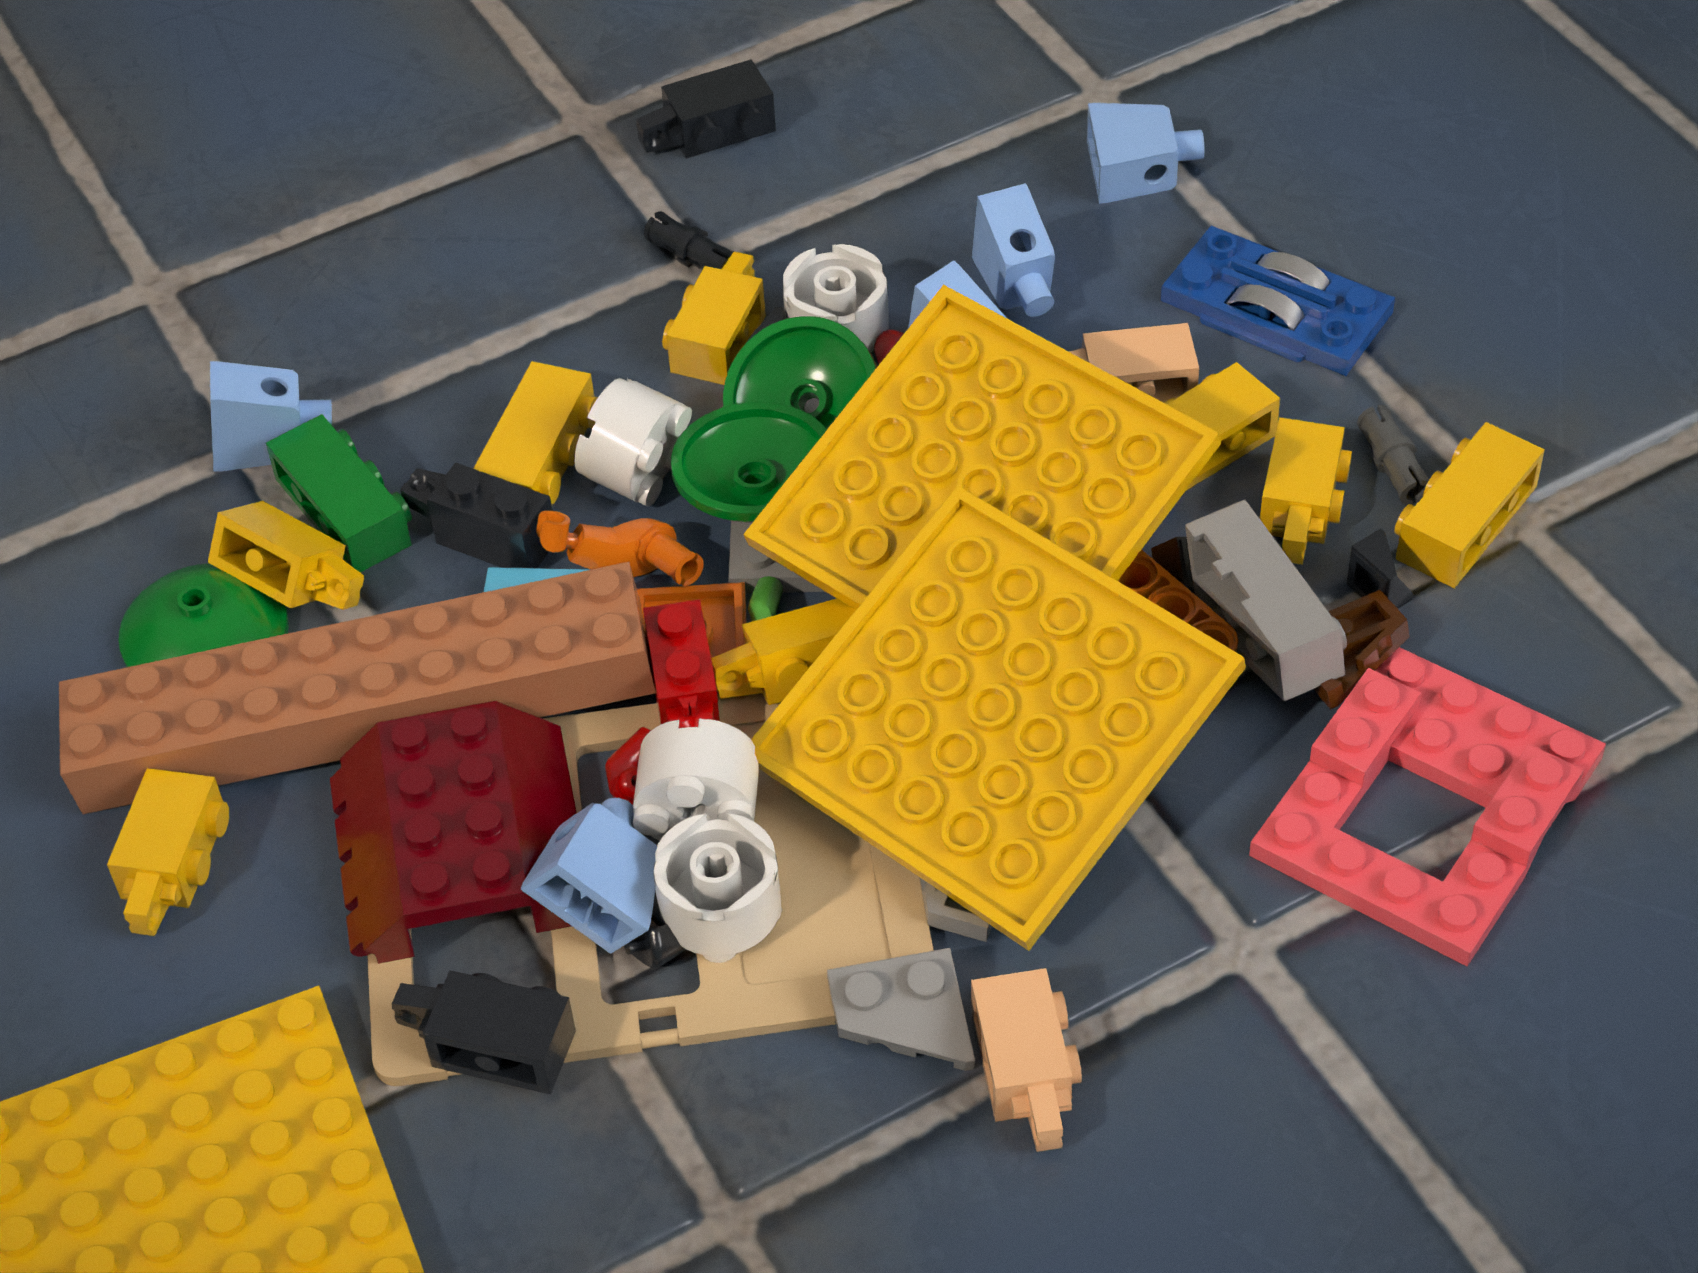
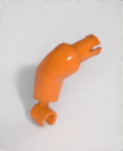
[536,511,704,586]

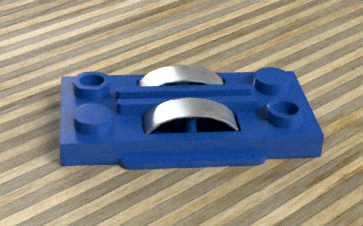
[1161,225,1395,376]

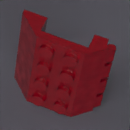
[330,701,577,964]

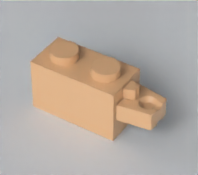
[1069,323,1199,403]
[971,968,1082,1152]

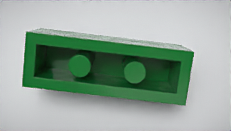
[266,414,412,573]

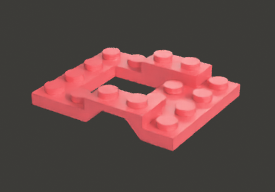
[1249,647,1606,967]

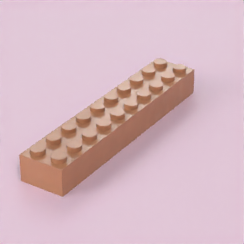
[59,562,656,814]

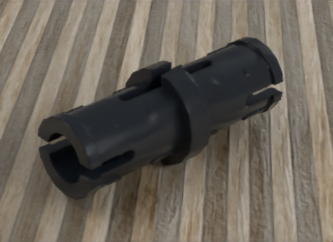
[644,211,734,270]

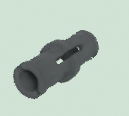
[1357,405,1429,505]

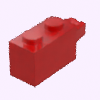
[643,599,720,728]

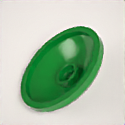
[723,316,877,429]
[671,402,827,523]
[118,563,289,667]

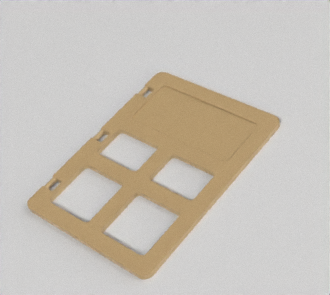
[367,693,934,1086]

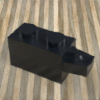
[636,59,776,159]
[400,462,553,568]
[391,970,576,1095]

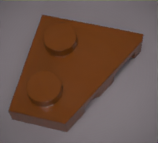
[1314,590,1410,710]

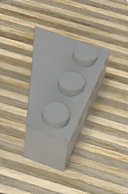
[1185,499,1347,701]

